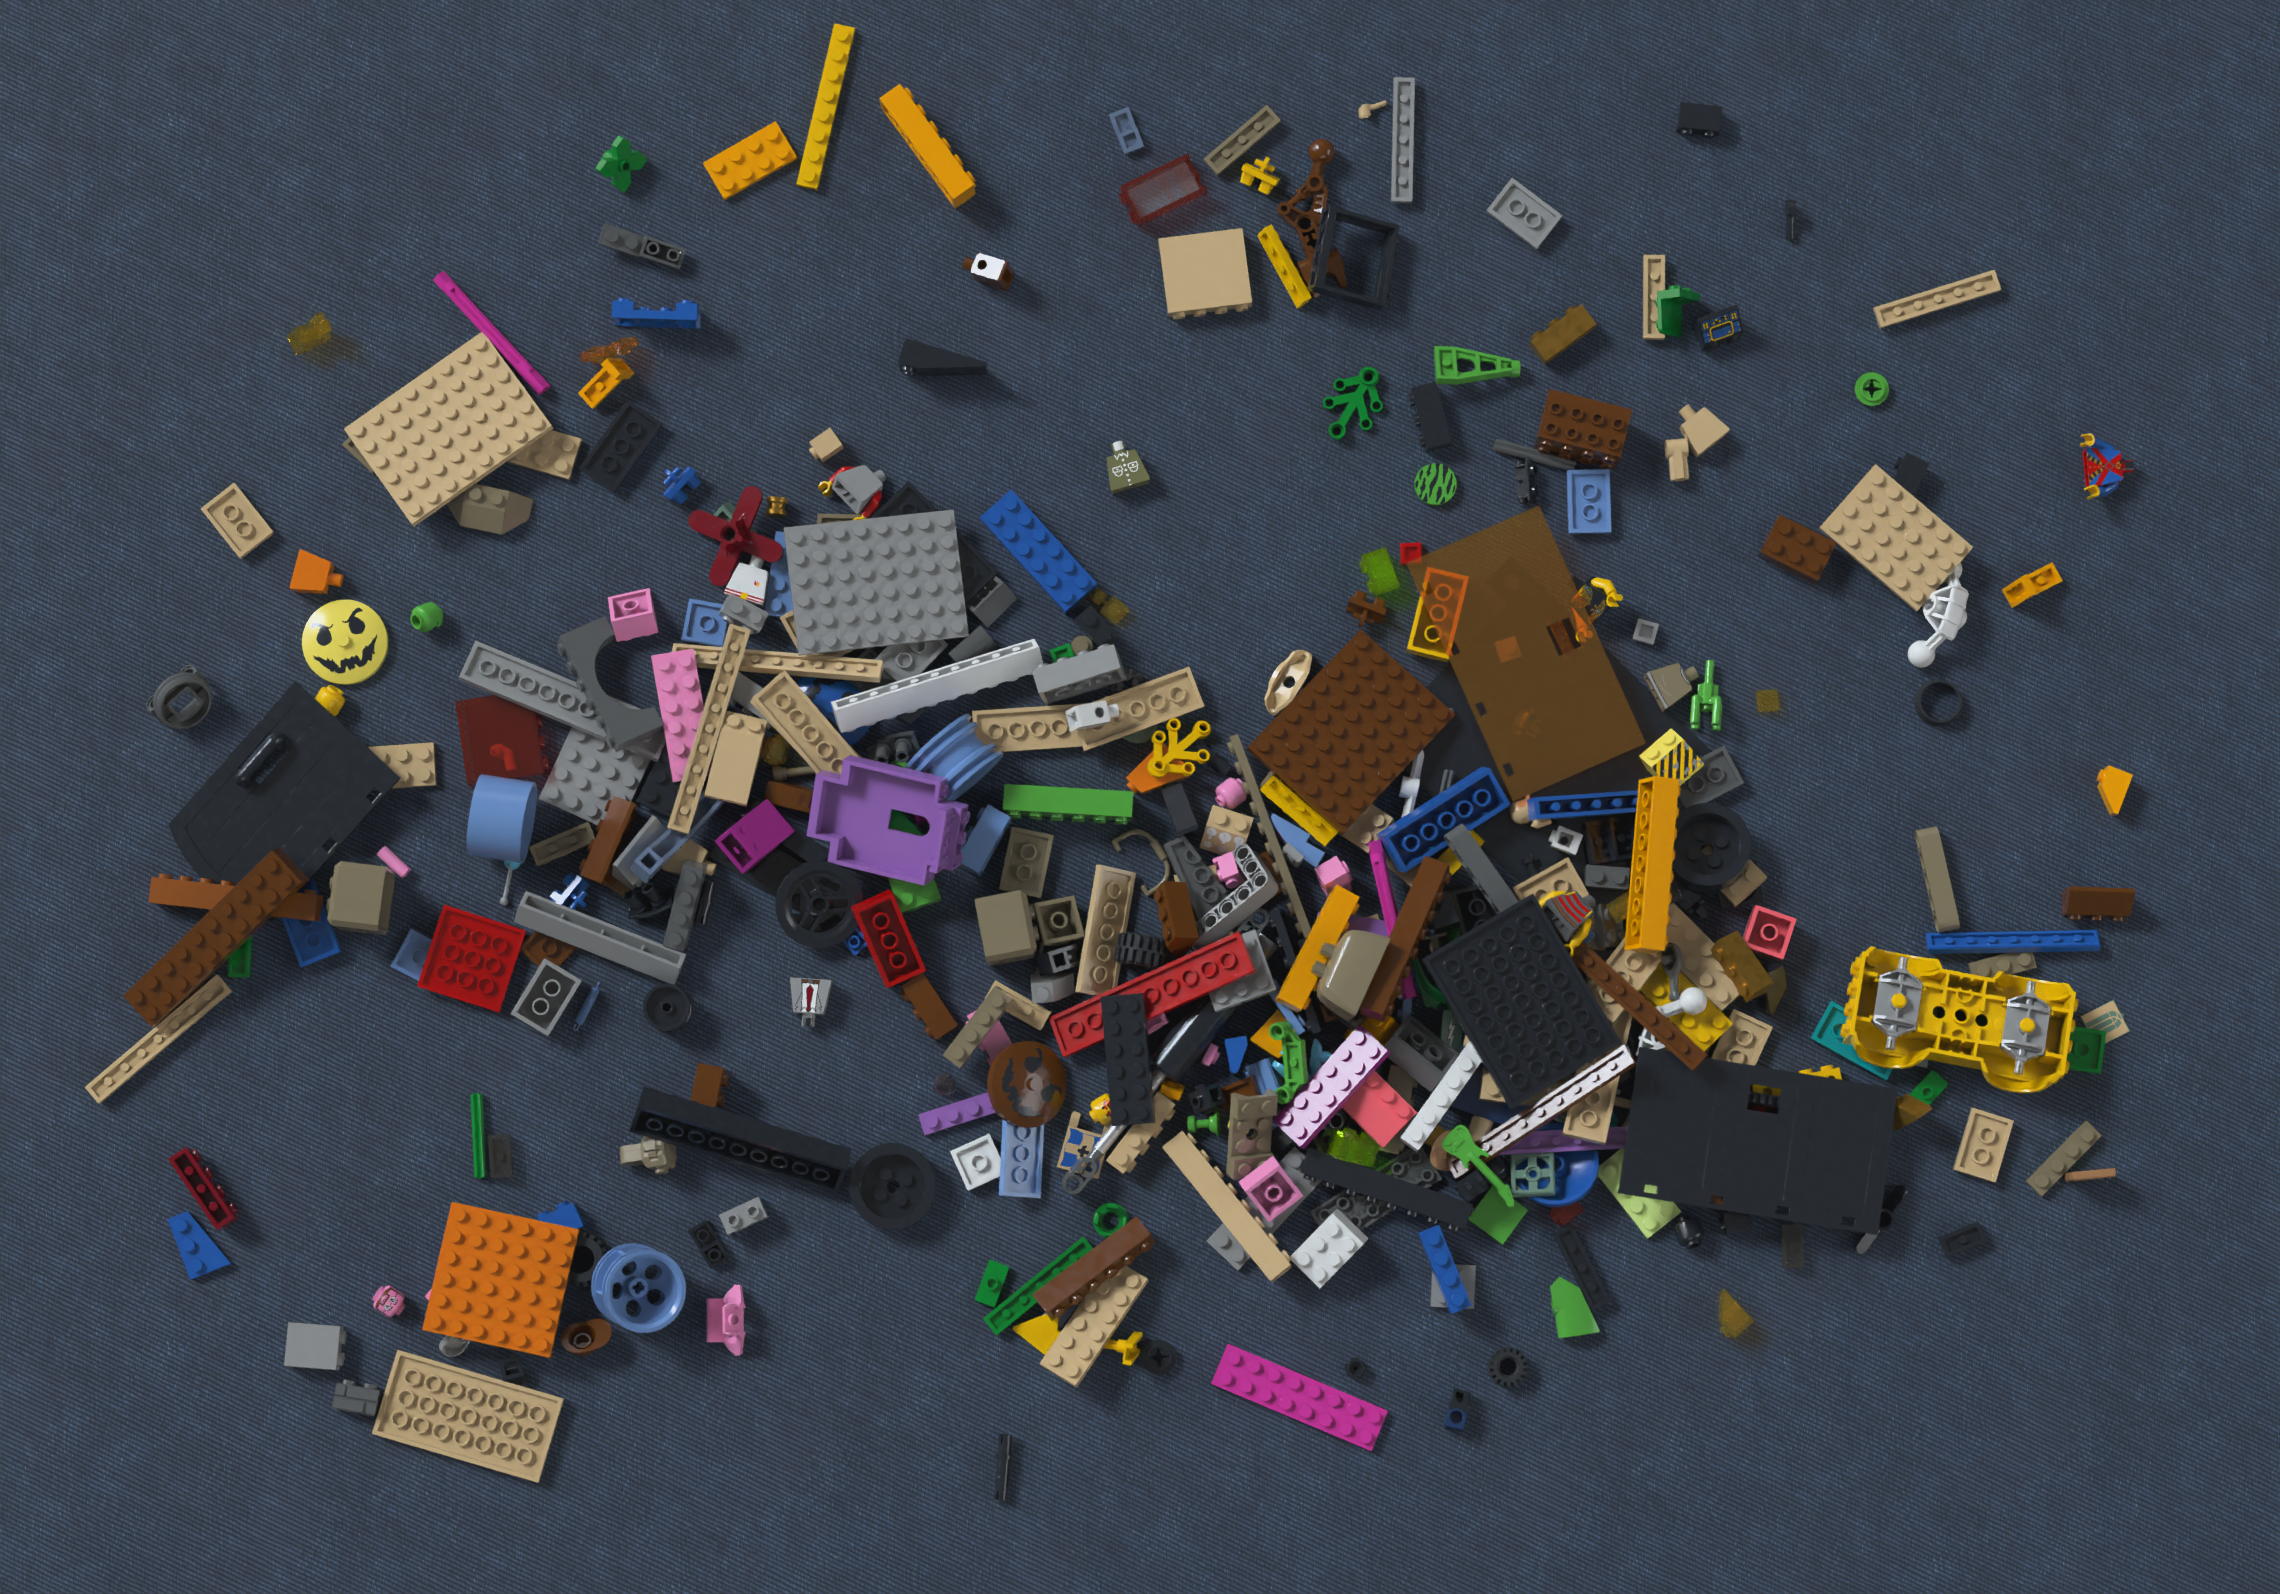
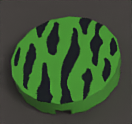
[1414,463,1457,506]

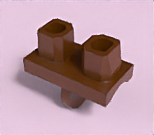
[1346,590,1387,627]

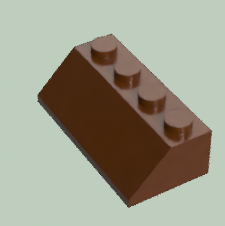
[579,796,640,886]

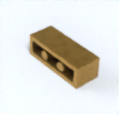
[1529,304,1597,365]
[1710,931,1774,1002]

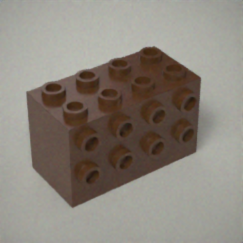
[1534,389,1632,470]

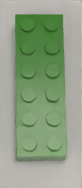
[1003,784,1133,825]

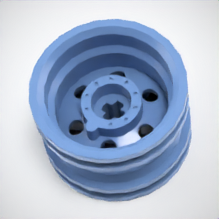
[907,714,1003,801]

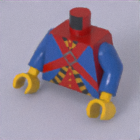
[2080,433,2134,500]

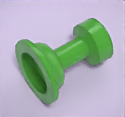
[1187,1110,1220,1136]

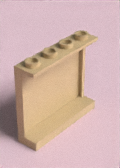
[1158,228,1252,319]

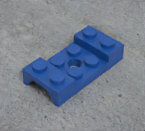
[612,298,701,329]

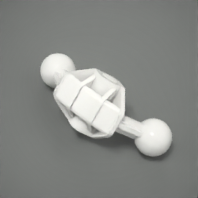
[1908,562,1969,668]
[1635,987,1707,1056]

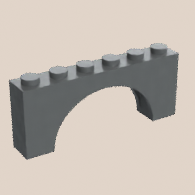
[556,616,664,752]

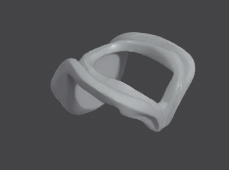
[439,1335,471,1357]

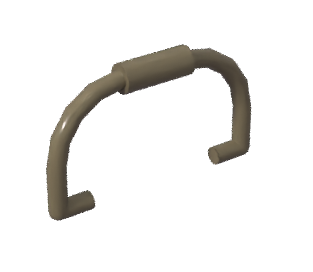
[1112,829,1170,897]

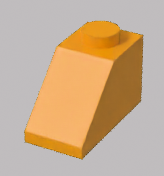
[2097,765,2133,817]

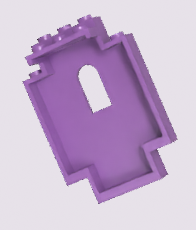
[807,755,970,885]

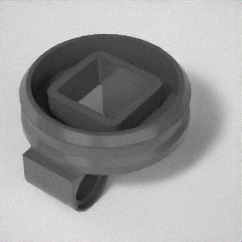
[146,665,212,729]

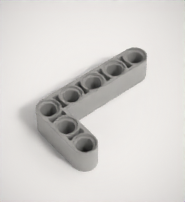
[1193,844,1278,950]

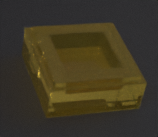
[1755,689,1780,713]

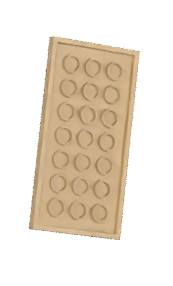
[372,1350,564,1483]

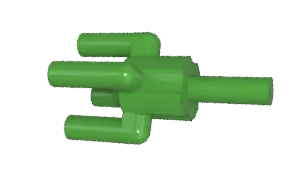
[1690,660,1722,732]

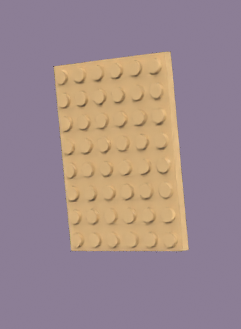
[344,332,553,527]

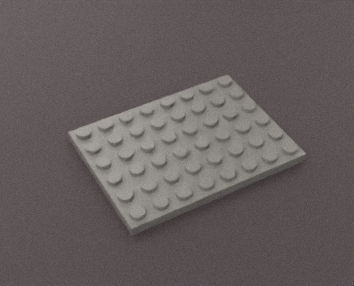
[784,510,969,656]

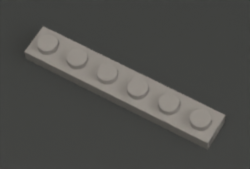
[1391,77,1415,204]

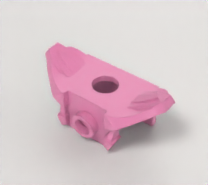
[707,1285,746,1356]

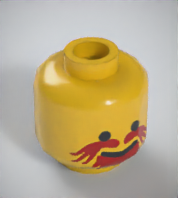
[1089,1094,1111,1125]

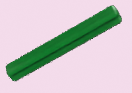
[470,1093,487,1179]

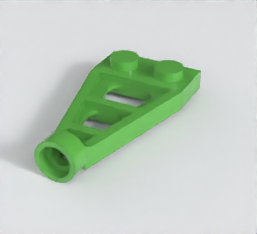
[1434,346,1520,385]

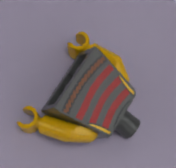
[1538,890,1596,957]

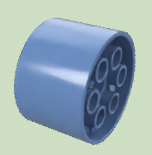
[467,774,537,863]

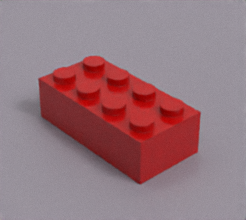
[850,890,926,988]

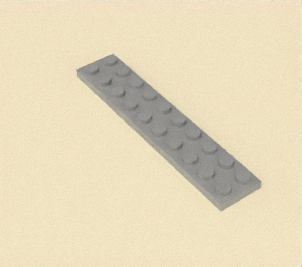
[458,641,666,762]

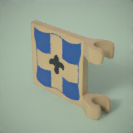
[1057,1111,1112,1179]

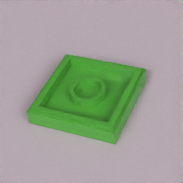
[1468,1185,1528,1245]

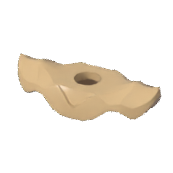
[1264,650,1312,716]

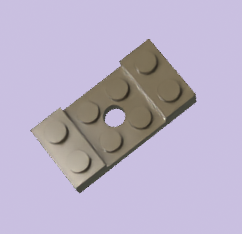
[1226,1089,1278,1180]

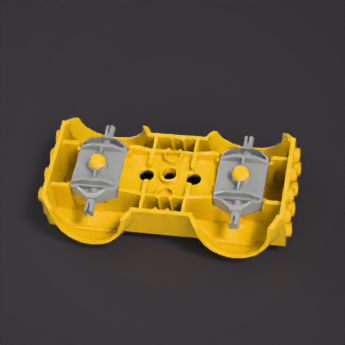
[1840,946,2078,1093]

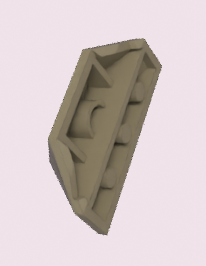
[447,484,533,535]

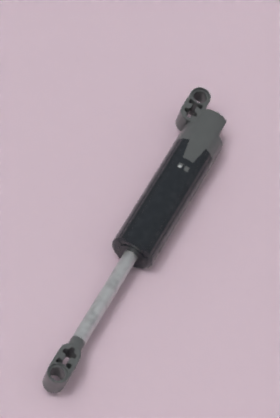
[1062,908,1278,1194]

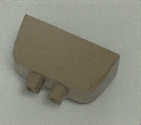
[1311,930,1390,1021]

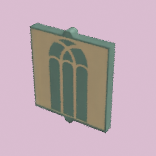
[2080,1000,2130,1044]

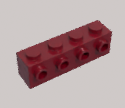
[168,1147,239,1231]

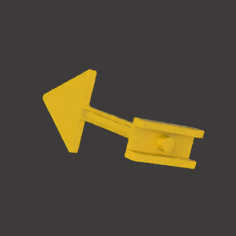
[1013,1314,1143,1365]

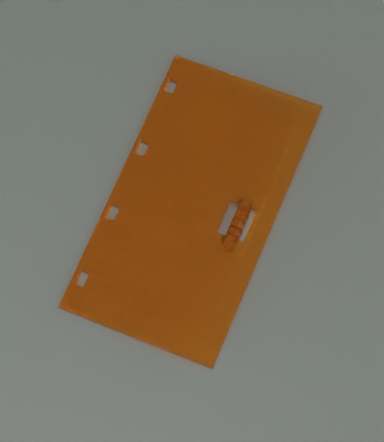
[1406,506,1646,802]

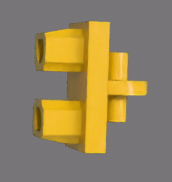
[1240,156,1280,195]

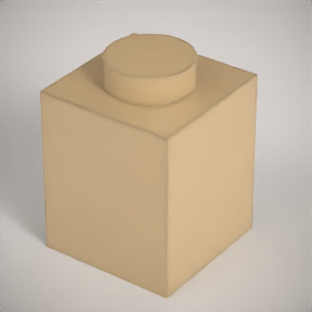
[809,428,843,463]

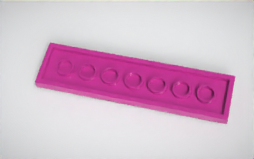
[1211,1344,1388,1451]

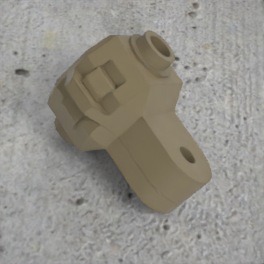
[620,1136,677,1175]

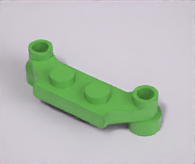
[1269,1021,1308,1104]

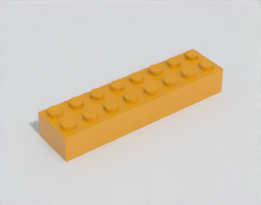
[1624,776,1681,954]

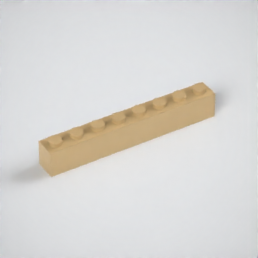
[1162,1131,1292,1283]

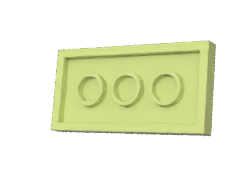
[1598,1148,1681,1239]

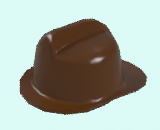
[560,1319,612,1356]

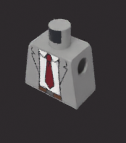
[790,977,832,1027]

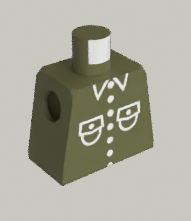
[1107,441,1150,495]

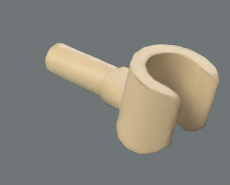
[1358,101,1387,119]

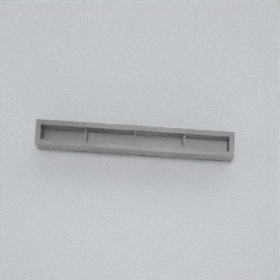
[514,891,686,985]

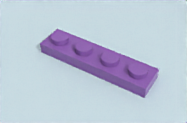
[918,1092,996,1135]

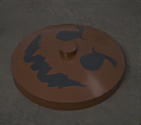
[987,1041,1067,1128]

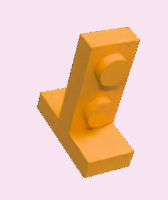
[578,358,634,409]
[2002,562,2063,608]

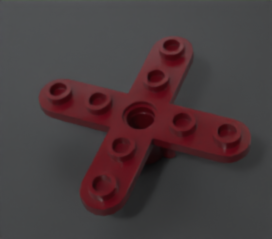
[688,486,784,586]

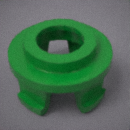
[1093,1203,1129,1238]

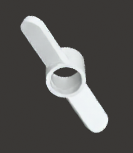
[1399,750,1424,818]

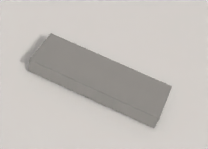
[1282,842,1304,868]

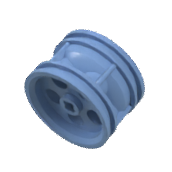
[591,1243,686,1333]

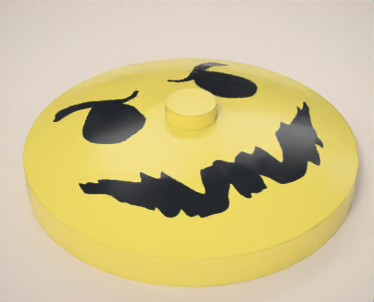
[302,600,388,685]

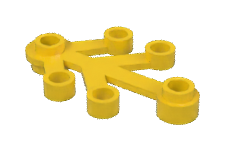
[1147,718,1211,778]

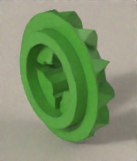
[1854,372,1889,407]

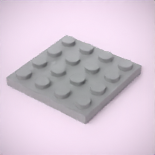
[539,727,651,825]

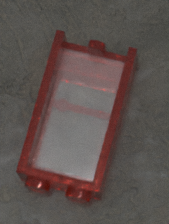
[1118,153,1207,228]

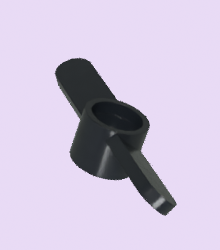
[1854,1185,1908,1254]

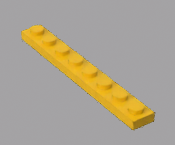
[796,23,855,190]

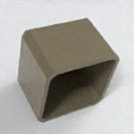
[326,861,395,936]
[974,890,1040,967]

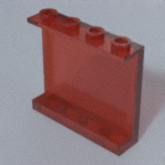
[455,695,549,788]

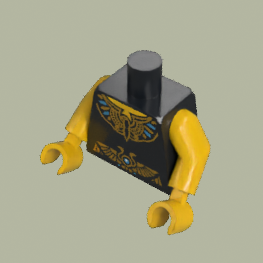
[1567,576,1623,643]

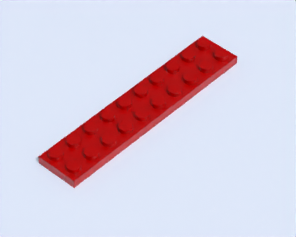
[1049,931,1256,1058]

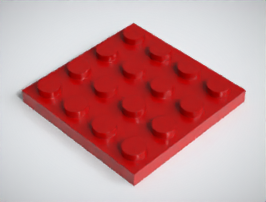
[417,905,526,1013]

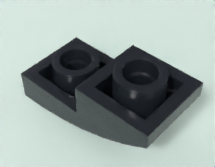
[688,1219,729,1269]

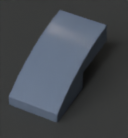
[1108,107,1144,154]

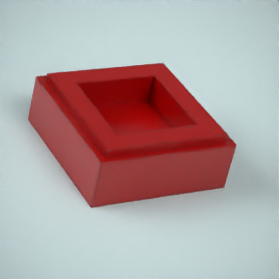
[1400,542,1422,565]

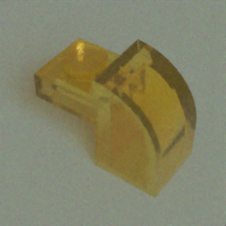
[286,312,332,356]

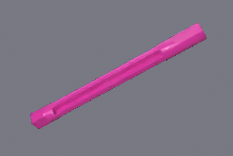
[433,271,550,395]
[1367,840,1417,1000]

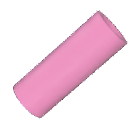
[377,846,411,878]

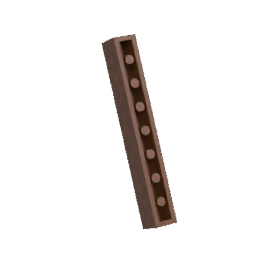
[1359,856,1452,1023]

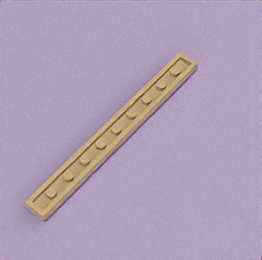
[667,624,751,835]
[672,643,884,683]

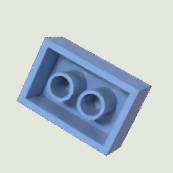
[960,805,1012,877]

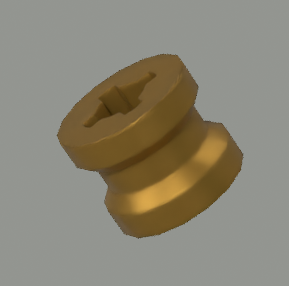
[765,496,788,517]

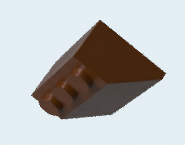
[1154,881,1199,959]
[2062,886,2135,922]

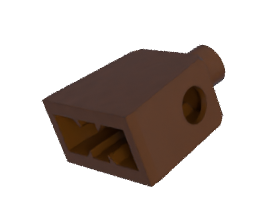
[962,253,1015,292]

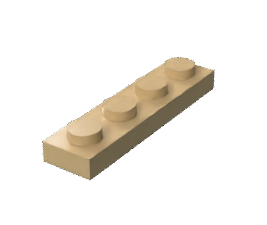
[1643,255,1665,340]

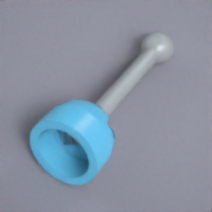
[500,860,521,906]

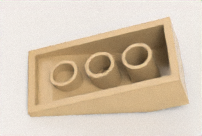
[704,711,767,806]

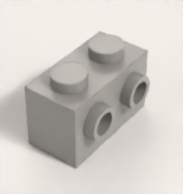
[718,593,769,635]

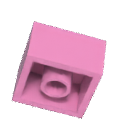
[1239,1156,1303,1222]

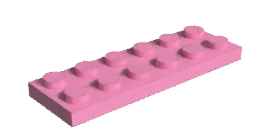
[651,649,713,783]

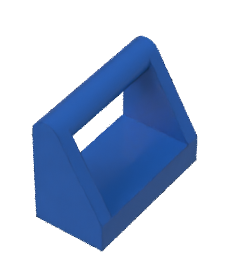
[1224,1036,1248,1075]

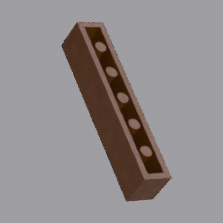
[1032,1216,1156,1321]

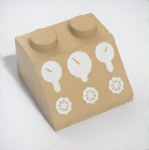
[1199,805,1254,855]

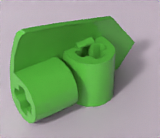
[1550,1277,1599,1338]

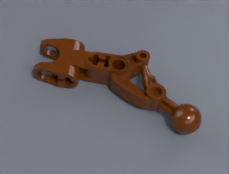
[1277,139,1347,299]

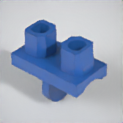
[663,466,701,505]
[550,873,590,910]

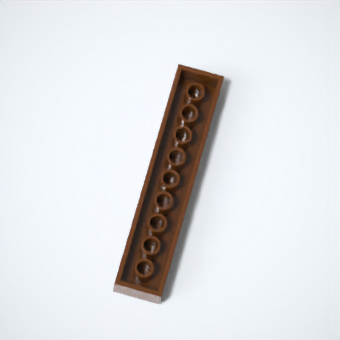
[123,848,309,1027]

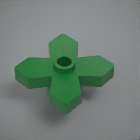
[595,135,647,192]

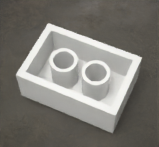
[1290,1208,1368,1288]

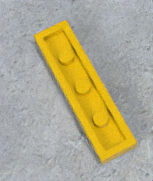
[1257,224,1312,308]
[1260,775,1338,846]

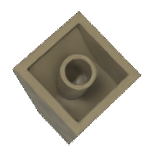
[1033,895,1085,946]

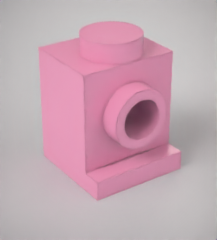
[1212,852,1245,888]

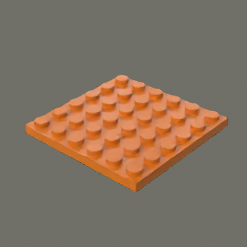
[422,1202,580,1358]

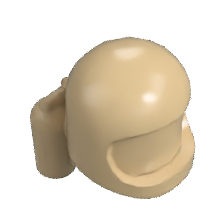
[1509,794,1552,829]

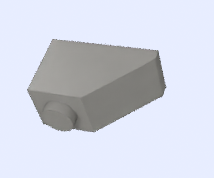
[1031,971,1075,1003]

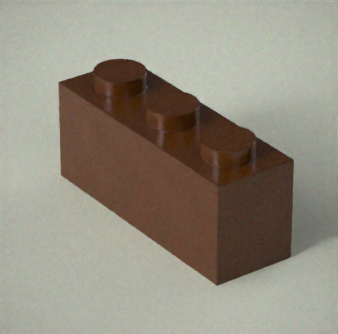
[900,972,958,1041]

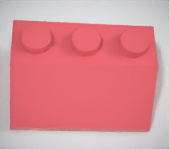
[1342,1071,1417,1148]

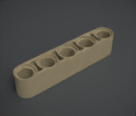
[1915,826,1960,933]

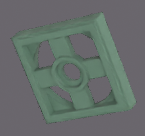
[1510,1152,1556,1197]

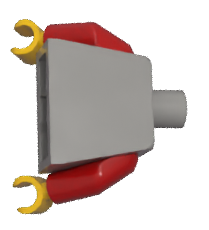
[819,465,886,520]

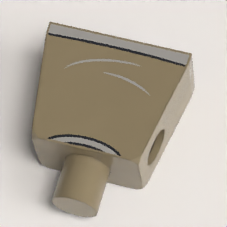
[1643,663,1699,712]

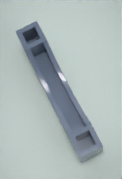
[630,788,726,883]

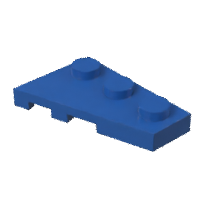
[167,1211,232,1280]

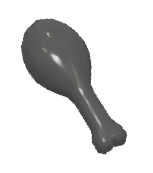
[1661,942,1683,1002]

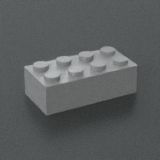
[1032,644,1127,705]

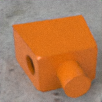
[289,549,343,594]

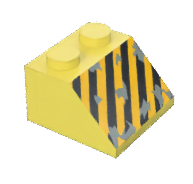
[1639,729,1704,786]

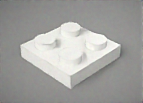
[950,1134,1001,1191]

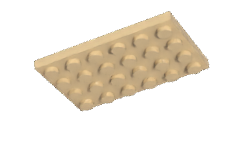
[1819,464,1973,612]

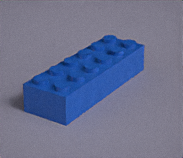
[980,489,1097,615]
[1376,767,1511,873]

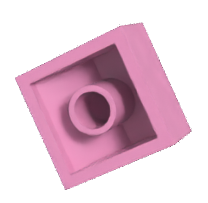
[608,588,658,642]

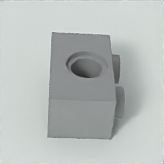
[719,1197,769,1235]

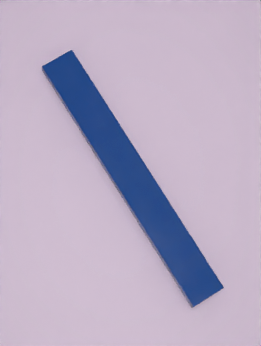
[1925,930,2101,954]

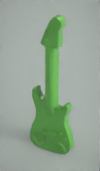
[1442,1125,1515,1207]

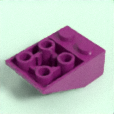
[715,798,795,874]

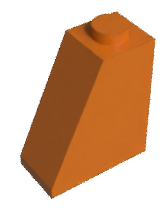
[1126,743,1191,795]

